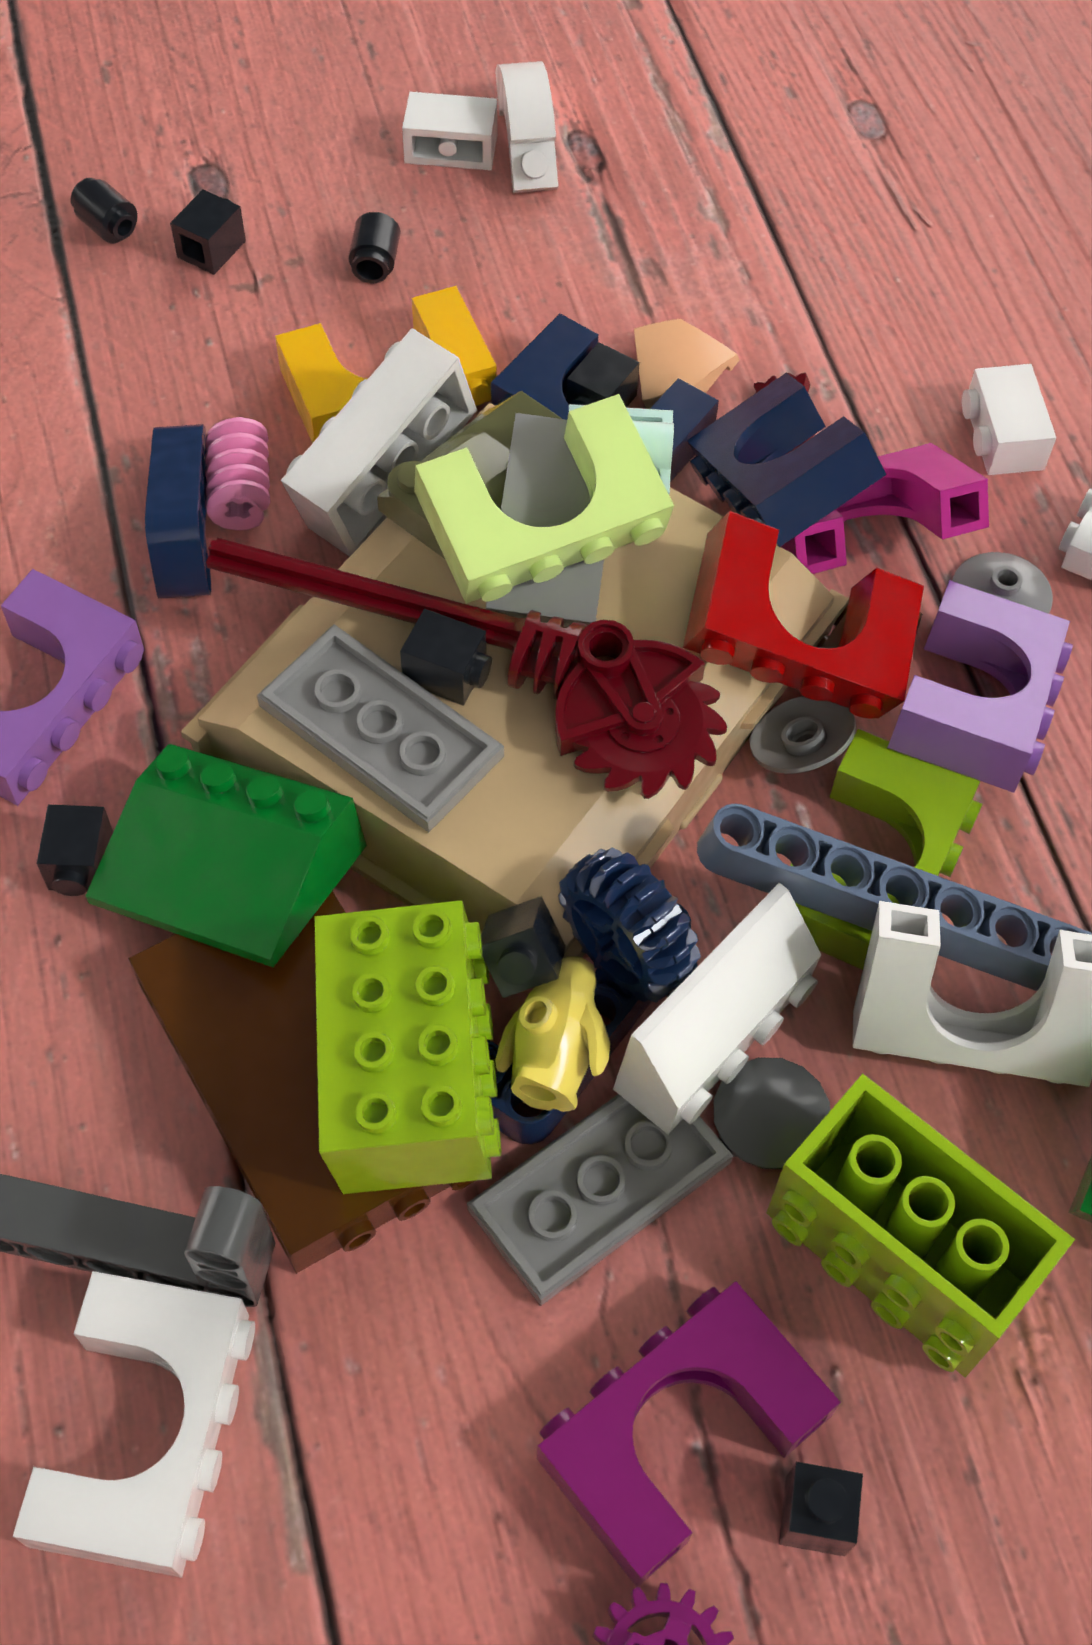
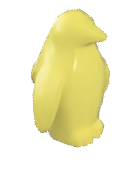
[495,956,611,1112]

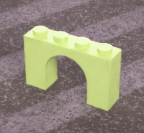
[414,394,674,604]

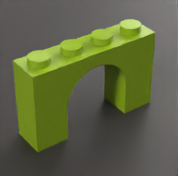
[790,729,983,970]

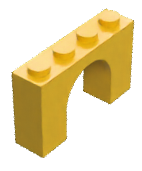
[275,286,497,443]

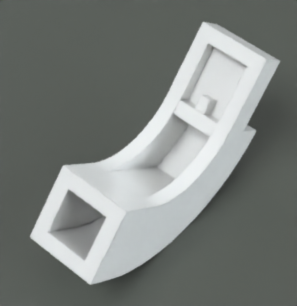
[495,61,559,193]

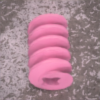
[205,417,270,530]

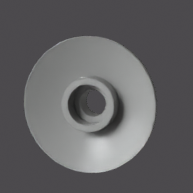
[952,552,1053,614]
[750,696,856,774]

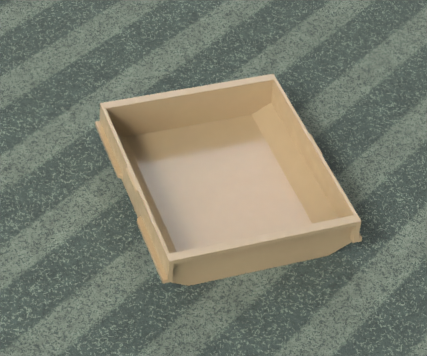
[181,402,849,958]

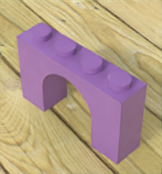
[0,569,145,806]
[887,580,1073,793]

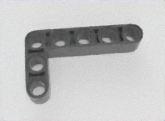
[0,1174,276,1307]

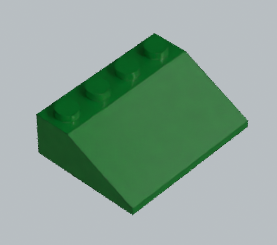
[85,744,367,968]

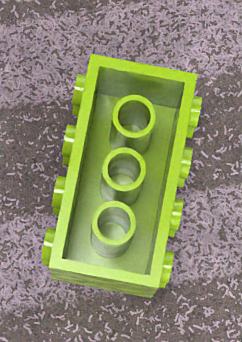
[315,900,501,1194]
[766,1073,1075,1378]

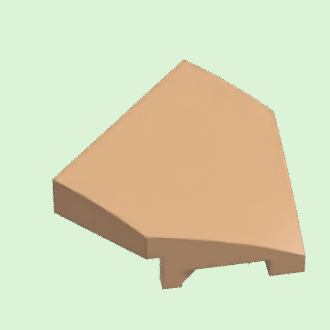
[634,319,739,409]

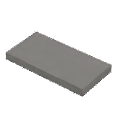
[486,413,604,627]
[257,624,504,833]
[467,1094,733,1306]

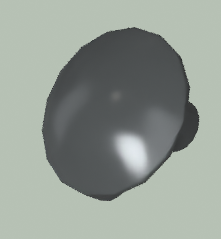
[713,1057,830,1169]

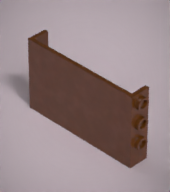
[128,891,475,1274]

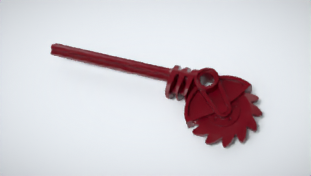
[206,537,727,799]

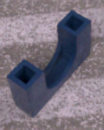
[491,313,719,482]
[687,373,887,547]

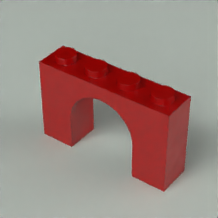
[683,511,924,719]

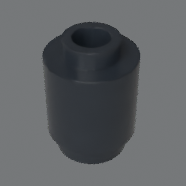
[70,178,138,243]
[349,212,400,283]

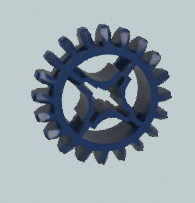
[558,847,701,1003]

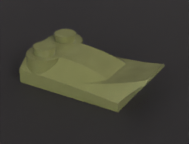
[377,391,561,559]

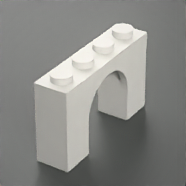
[853,901,1092,1087]
[13,1271,255,1578]

